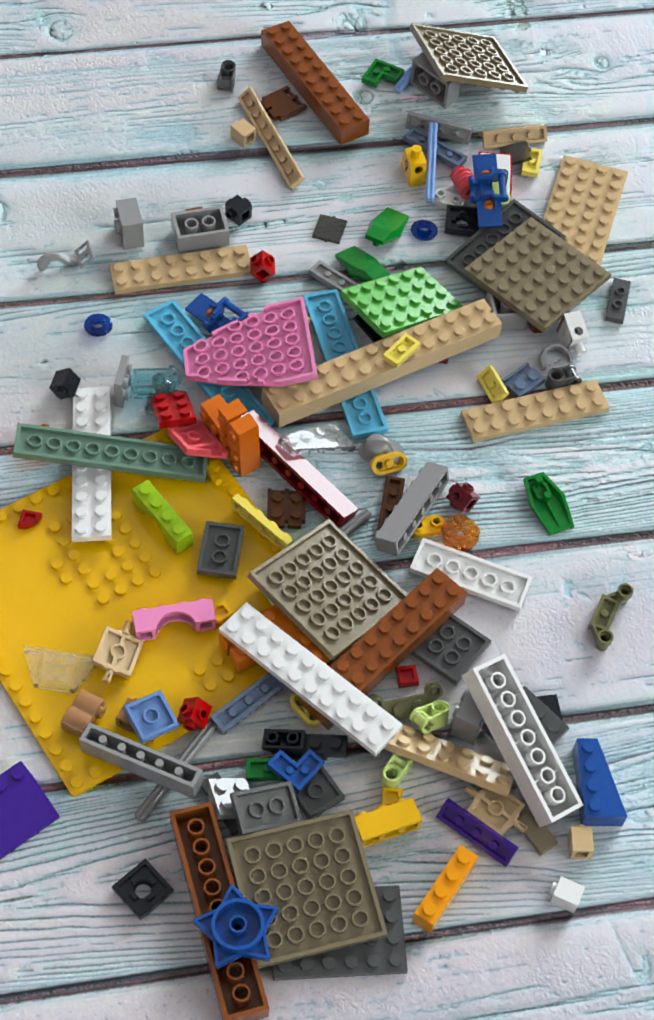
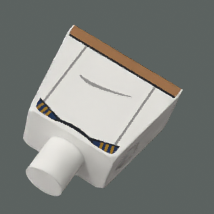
[556,310,589,357]

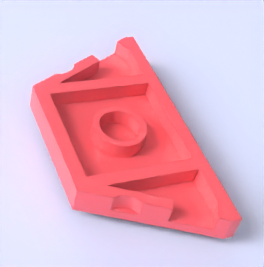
[168,416,229,459]

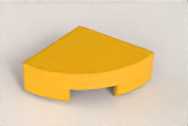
[215,600,234,627]
[381,787,403,806]

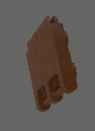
[260,86,307,122]
[267,488,306,529]

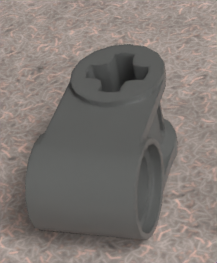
[217,60,236,91]
[545,364,582,390]

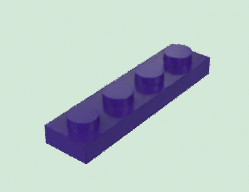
[436,798,519,867]

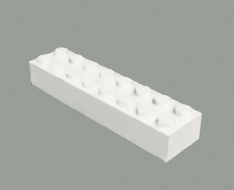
[462,654,584,828]

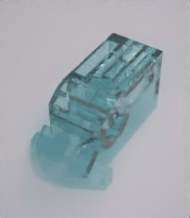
[131,365,182,399]

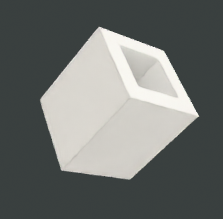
[549,876,585,913]

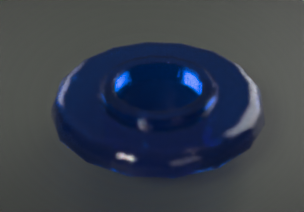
[411,220,438,241]
[84,313,113,337]

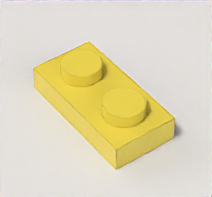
[521,147,543,178]
[383,333,420,369]
[476,365,509,403]

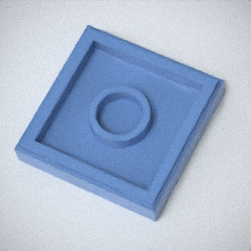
[123,690,180,744]

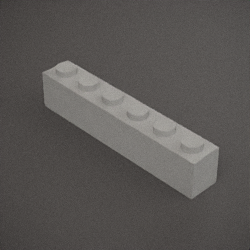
[374,461,449,556]
[79,723,204,799]

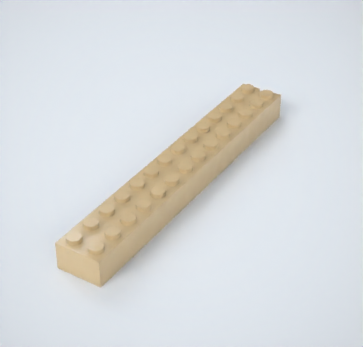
[261,298,502,428]

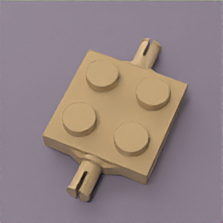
[91,620,144,684]
[464,784,528,836]

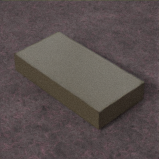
[518,810,558,856]

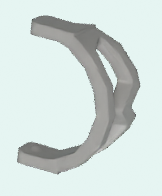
[538,344,573,370]

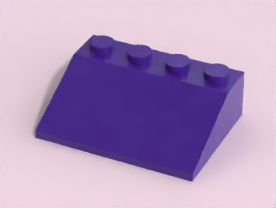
[0,761,60,860]

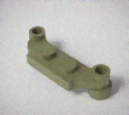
[588,583,634,651]
[368,682,443,720]

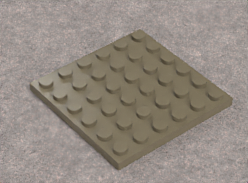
[409,23,528,93]
[463,217,611,333]
[247,519,408,661]
[226,810,388,969]

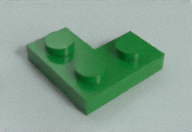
[361,58,404,88]

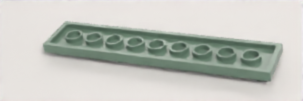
[13,423,207,483]

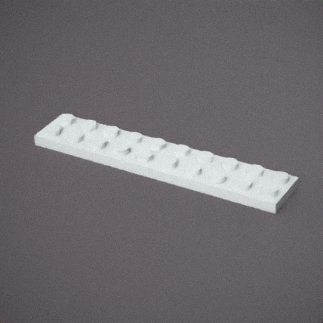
[72,386,112,542]
[219,602,403,757]

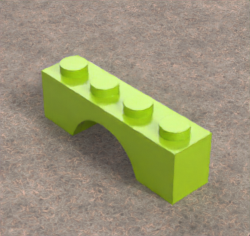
[132,480,193,554]

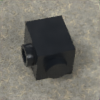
[49,368,81,399]

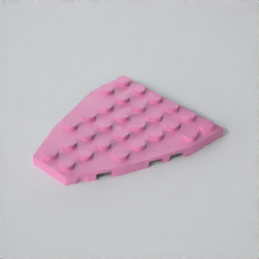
[183,297,318,387]

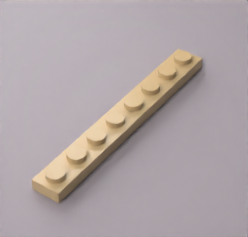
[238,87,305,190]

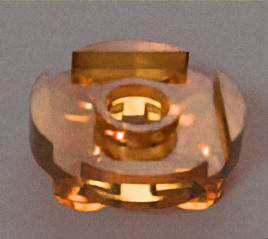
[441,513,480,552]

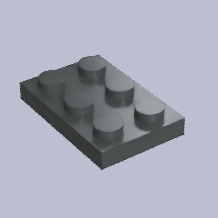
[197,521,245,579]
[229,781,302,836]

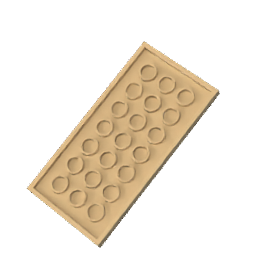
[543,155,628,265]

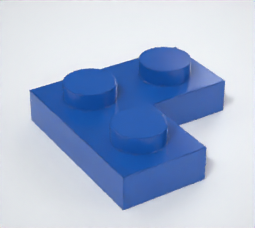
[266,749,325,794]

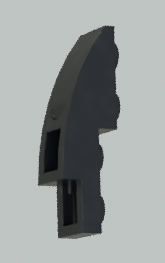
[261,729,349,761]

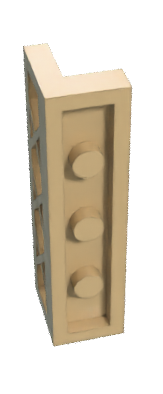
[478,124,547,149]

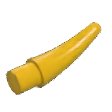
[206,464,222,486]

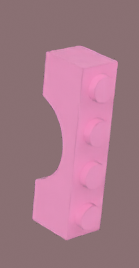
[132,598,216,641]

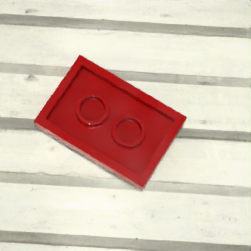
[150,390,197,429]

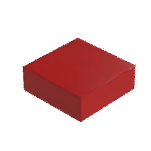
[395,665,419,688]

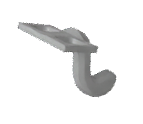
[37,240,94,271]

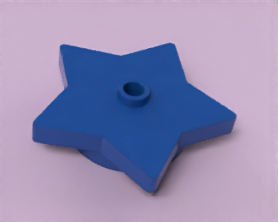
[194,884,278,969]

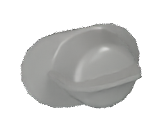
[359,434,404,463]

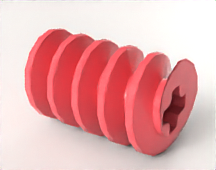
[450,165,474,200]

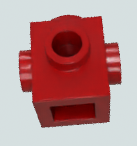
[250,250,275,282]
[177,697,212,731]

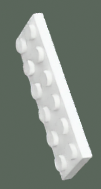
[409,538,533,612]

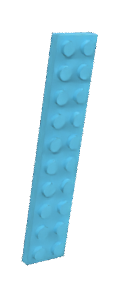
[303,289,388,440]
[143,299,274,426]

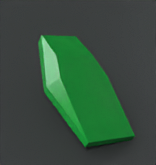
[365,207,409,247]
[335,246,391,282]
[523,472,574,536]

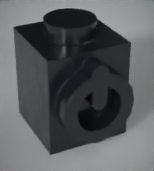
[225,194,252,226]

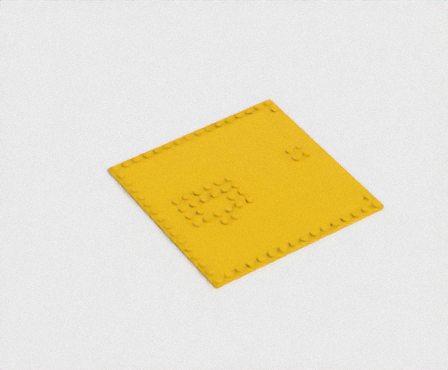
[0,428,281,797]

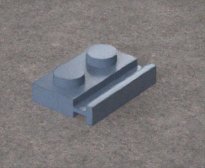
[502,362,546,398]

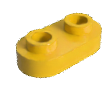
[370,451,407,476]
[411,515,446,539]

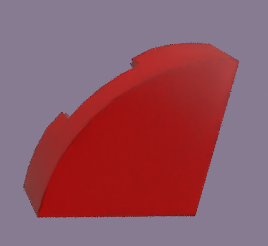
[17,509,42,529]

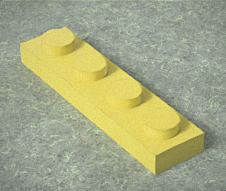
[232,493,293,551]

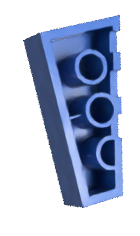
[573,738,627,826]

